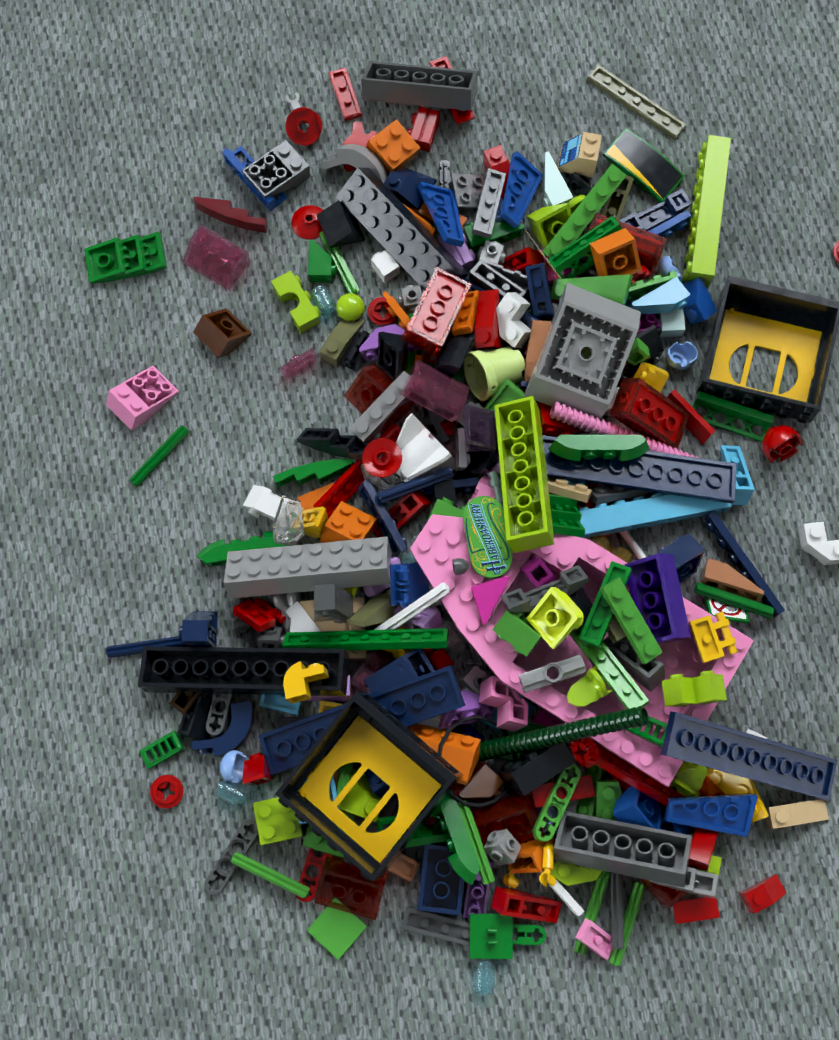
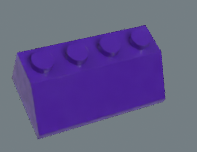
[624,553,691,645]

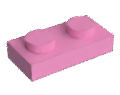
[575,918,613,960]

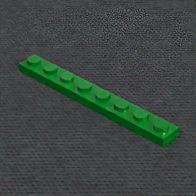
[282,628,449,651]

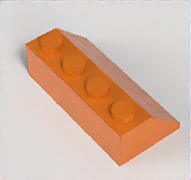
[391,723,481,785]

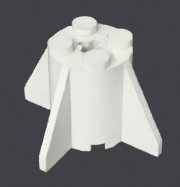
[385,413,455,482]

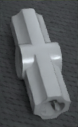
[518,655,586,693]

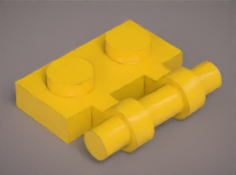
[688,611,738,663]

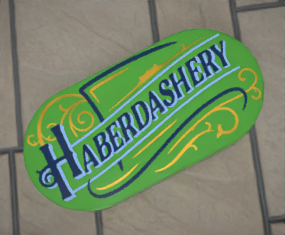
[463,496,512,579]

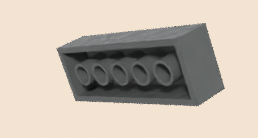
[361,61,478,111]
[554,811,692,887]

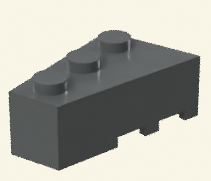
[468,259,530,300]
[314,584,353,624]

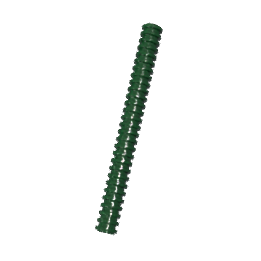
[478,706,648,762]

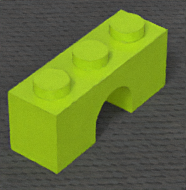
[271,270,321,334]

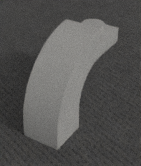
[322,144,388,183]

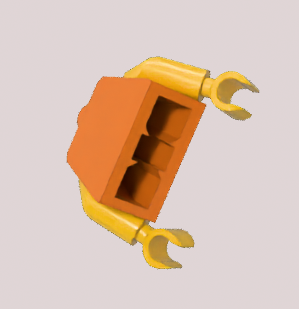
[503,834,556,889]

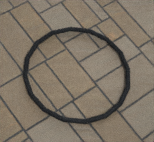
[438,715,517,808]

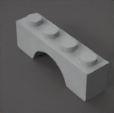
[350,371,422,442]

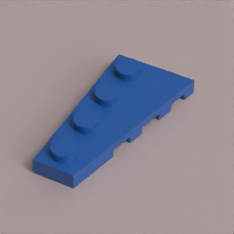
[500,151,543,228]
[417,181,465,247]
[664,794,758,837]

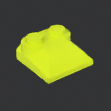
[526,587,584,649]

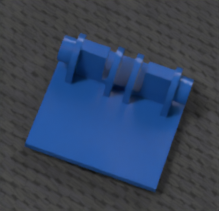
[390,562,430,607]

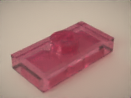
[280,348,317,379]

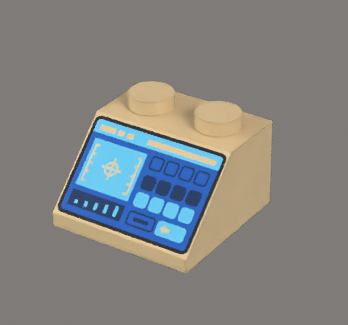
[558,132,602,178]

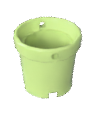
[463,345,525,401]

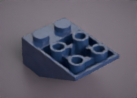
[363,648,435,694]

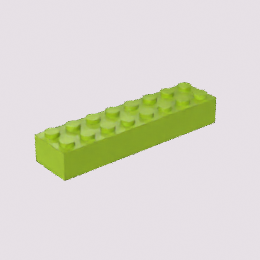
[682,135,731,290]
[495,396,555,553]

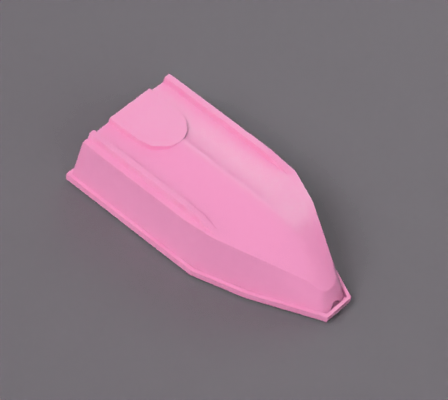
[410,514,754,787]

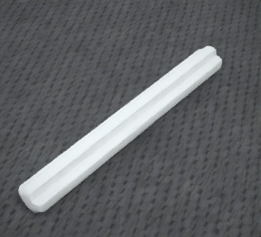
[374,583,450,630]

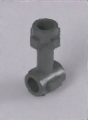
[231,597,252,634]

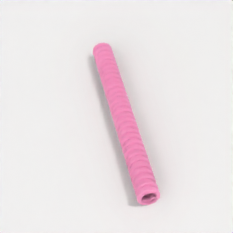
[550,401,699,458]

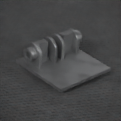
[450,173,484,213]

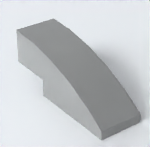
[649,867,719,899]

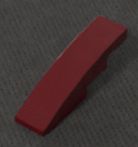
[193,197,268,233]

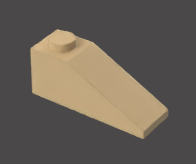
[765,799,829,829]

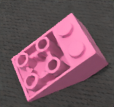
[106,366,179,431]

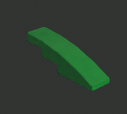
[273,459,354,488]

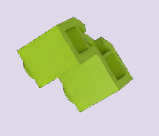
[661,671,727,707]
[550,861,602,886]

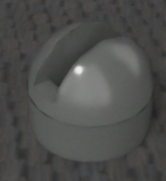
[452,558,468,576]

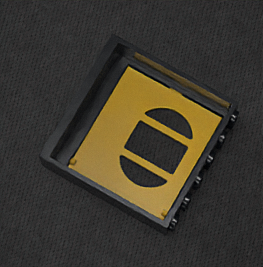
[696,275,839,423]
[275,692,463,881]

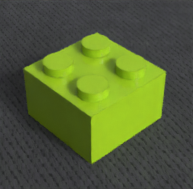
[253,797,304,845]

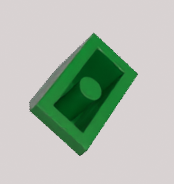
[308,240,336,283]

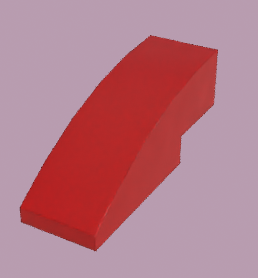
[689,827,719,871]

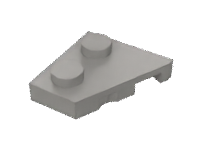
[452,428,470,471]

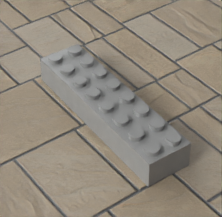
[224,537,392,598]

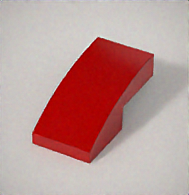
[672,897,720,924]

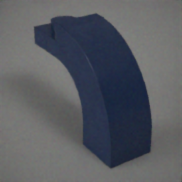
[192,701,254,757]

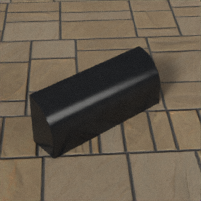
[429,318,476,385]

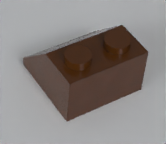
[193,308,252,358]

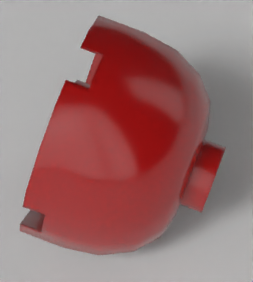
[762,425,803,463]

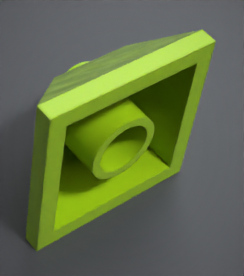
[527,203,572,249]
[339,768,382,822]

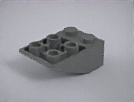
[242,140,310,198]

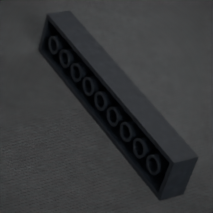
[138,646,349,696]

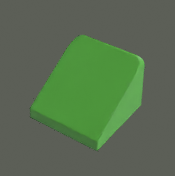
[627,338,650,366]

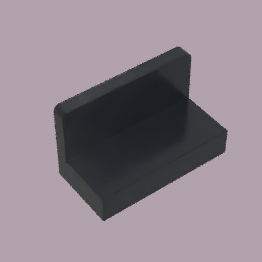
[177,696,220,740]

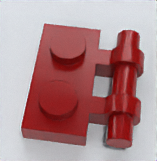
[233,598,286,633]

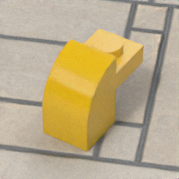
[632,362,669,393]
[283,661,329,704]

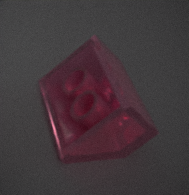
[183,225,250,291]
[400,359,469,422]

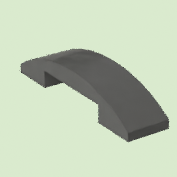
[501,565,589,612]

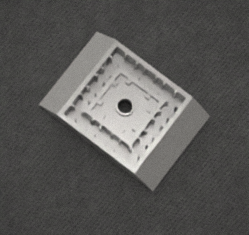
[524,283,641,420]

